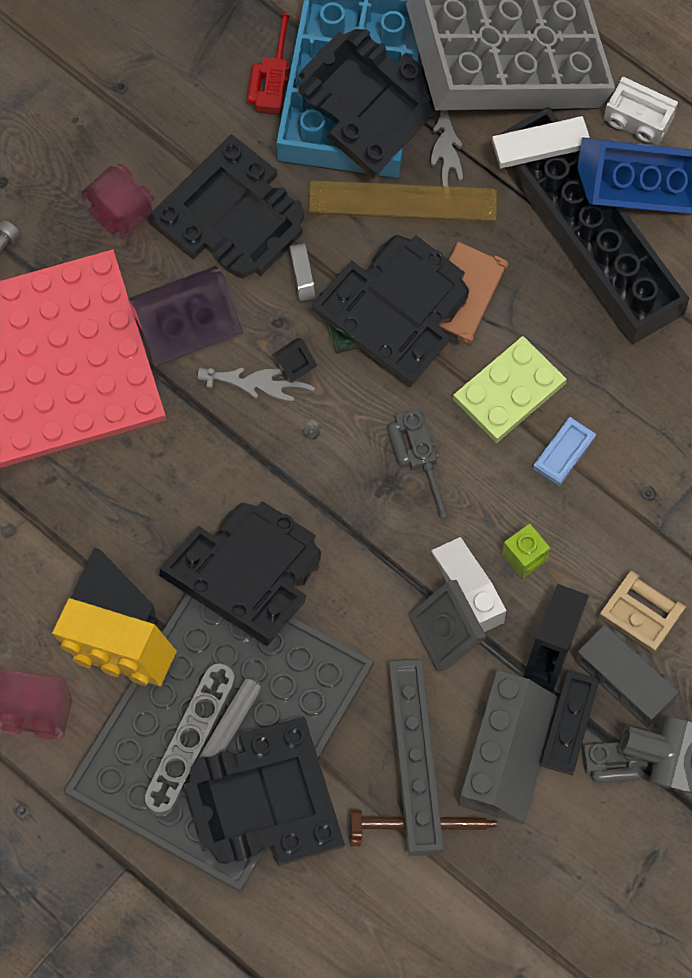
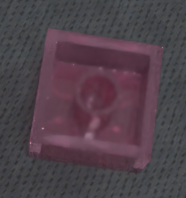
[0,669,72,740]

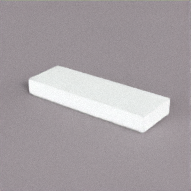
[492,116,590,169]

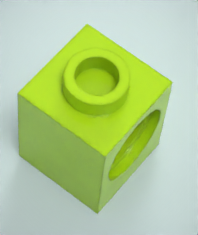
[502,523,550,579]

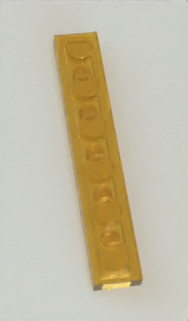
[309,181,497,221]

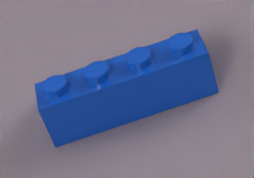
[578,137,692,214]

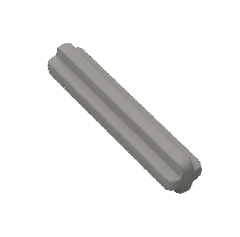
[198,678,261,758]

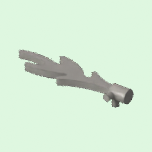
[431,110,463,199]
[198,367,315,403]

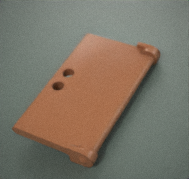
[439,242,509,344]

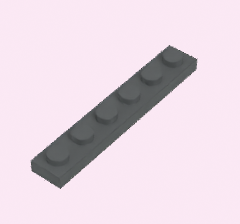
[388,659,444,856]

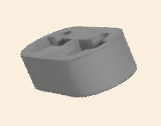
[289,243,315,302]

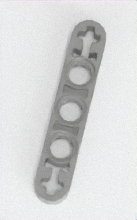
[145,664,235,816]

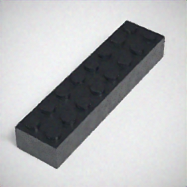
[494,107,690,345]

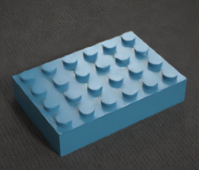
[277,0,420,178]

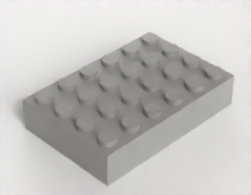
[406,0,615,110]

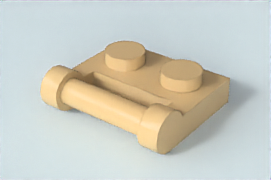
[599,570,687,654]

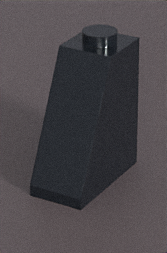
[71,548,158,626]
[523,584,589,692]

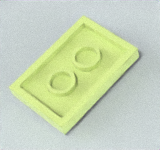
[453,336,567,443]

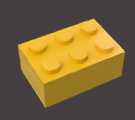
[52,598,177,687]

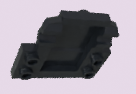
[298,29,438,179]
[147,134,304,278]
[311,235,469,387]
[159,501,321,646]
[184,717,345,866]

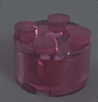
[81,163,154,239]

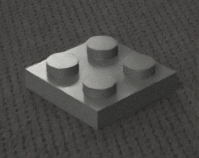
[409,580,486,672]

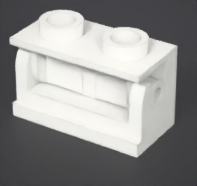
[604,77,678,145]

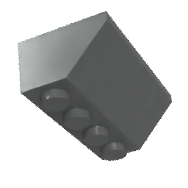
[459,670,559,824]

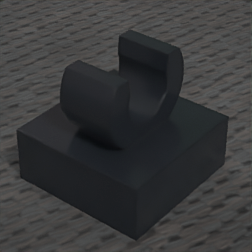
[272,338,318,383]

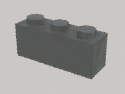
[575,625,679,729]

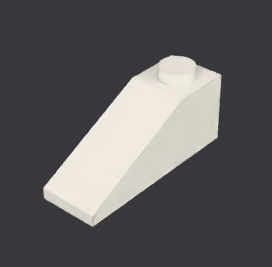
[431,537,506,632]

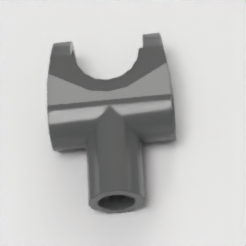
[619,716,692,793]

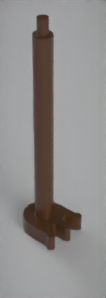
[350,810,497,846]

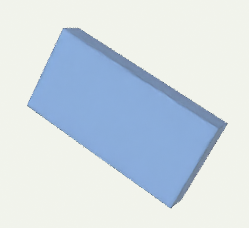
[533,417,596,487]

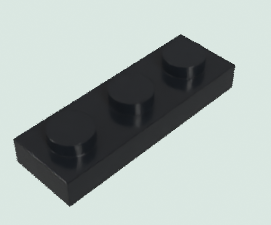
[541,670,600,776]

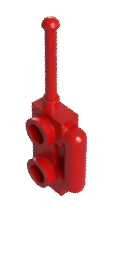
[246,13,290,114]

